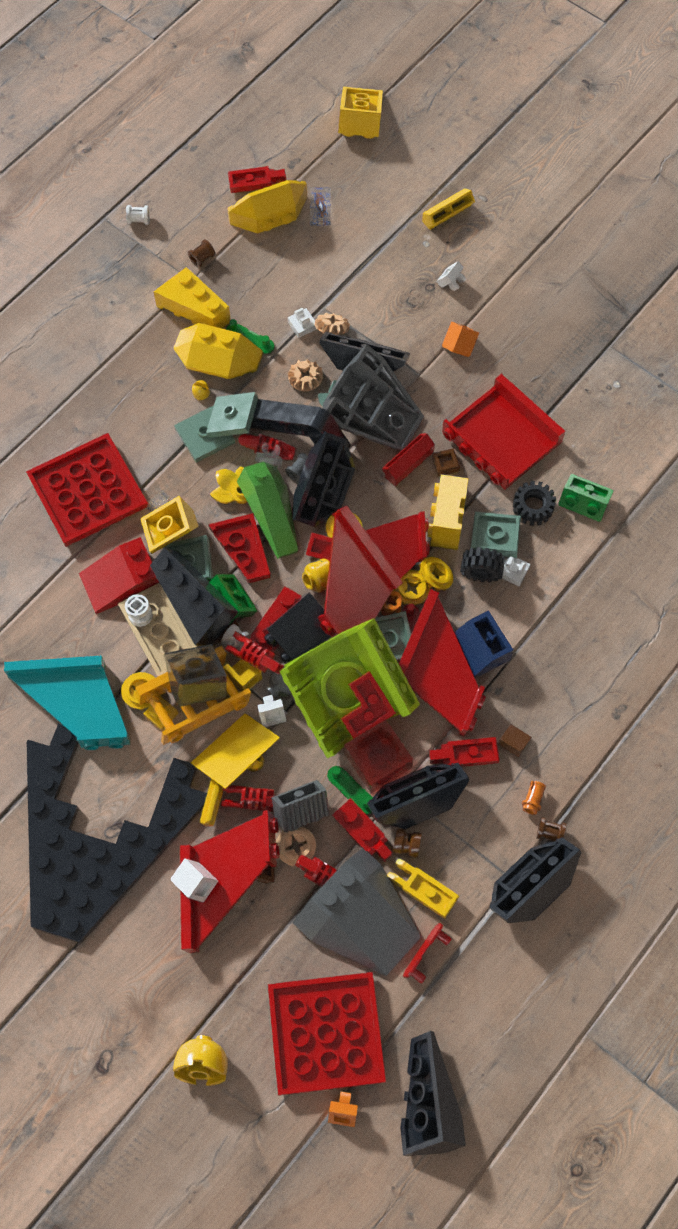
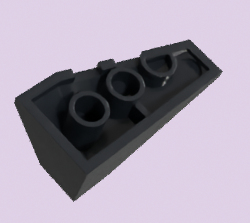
[400,1031,466,1156]

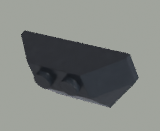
[319,332,410,372]
[293,431,356,527]
[367,763,469,830]
[490,837,581,923]

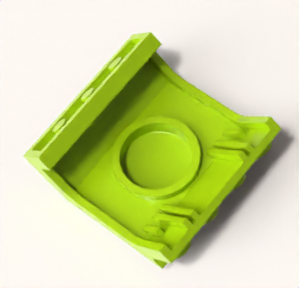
[280,618,420,758]

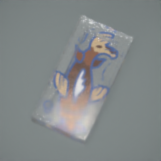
[310,187,331,226]

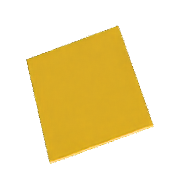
[191,713,280,789]

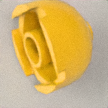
[173,1035,228,1086]

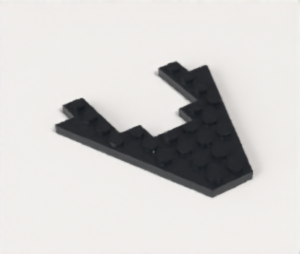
[26,723,207,944]

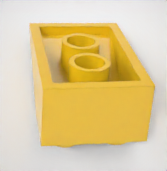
[338,87,383,139]

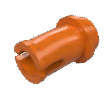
[522,781,546,815]

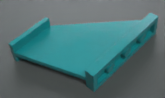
[4,655,130,750]

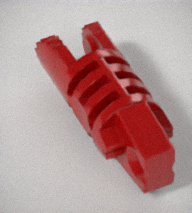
[238,433,297,461]
[225,631,284,674]
[221,785,277,812]
[295,855,337,887]

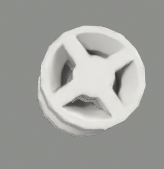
[221,624,251,651]

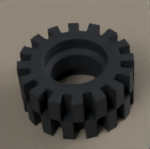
[513,481,556,526]
[460,547,505,583]

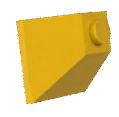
[141,496,199,554]

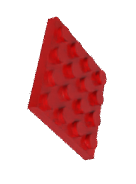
[26,433,149,547]
[268,972,386,1096]

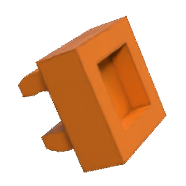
[328,1092,358,1127]

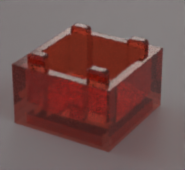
[344,719,413,793]

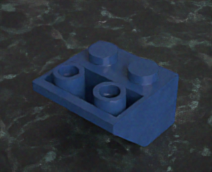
[454,610,513,679]

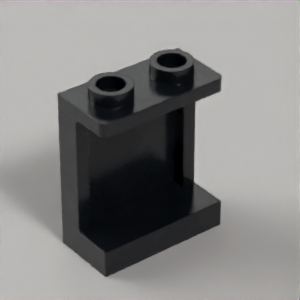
[262,592,331,664]

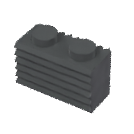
[271,780,330,832]

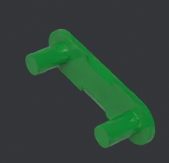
[226,319,275,354]
[327,766,373,814]

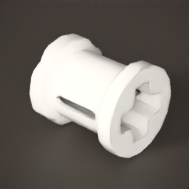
[126,205,150,225]

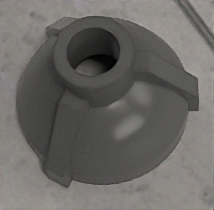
[267,671,292,698]

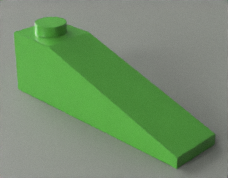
[237,462,298,559]

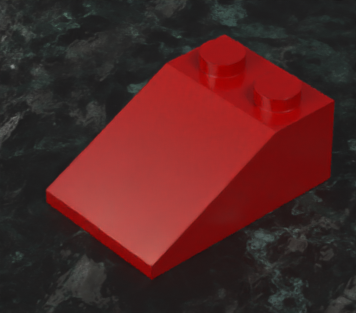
[79,537,159,614]

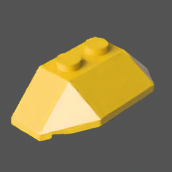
[227,180,307,234]
[174,323,263,379]

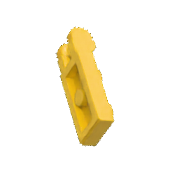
[387,859,460,919]

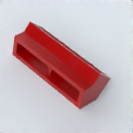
[382,433,435,487]

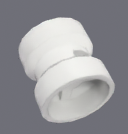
[125,594,153,627]

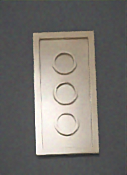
[118,583,201,677]

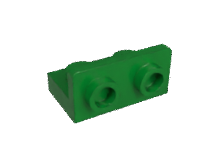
[558,473,614,522]
[210,574,257,625]

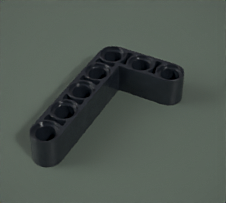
[250,399,351,450]

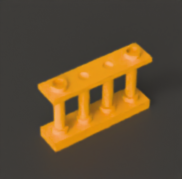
[135,646,251,745]

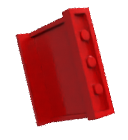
[442,373,565,490]

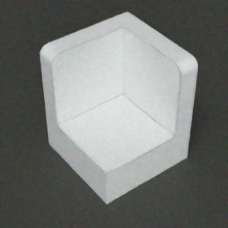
[171,858,218,902]

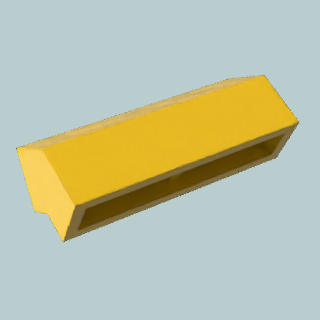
[422,189,475,230]

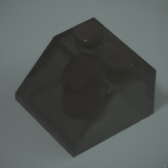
[164,644,227,707]

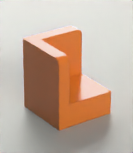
[442,321,479,357]

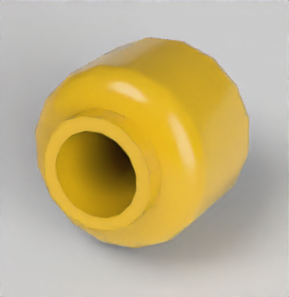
[302,559,330,593]

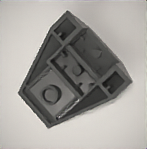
[323,345,424,452]
[292,848,421,976]

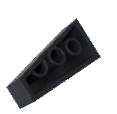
[150,547,238,648]

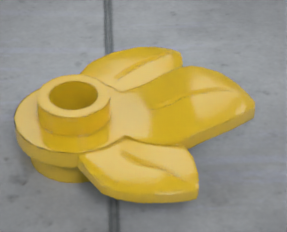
[210,467,247,504]

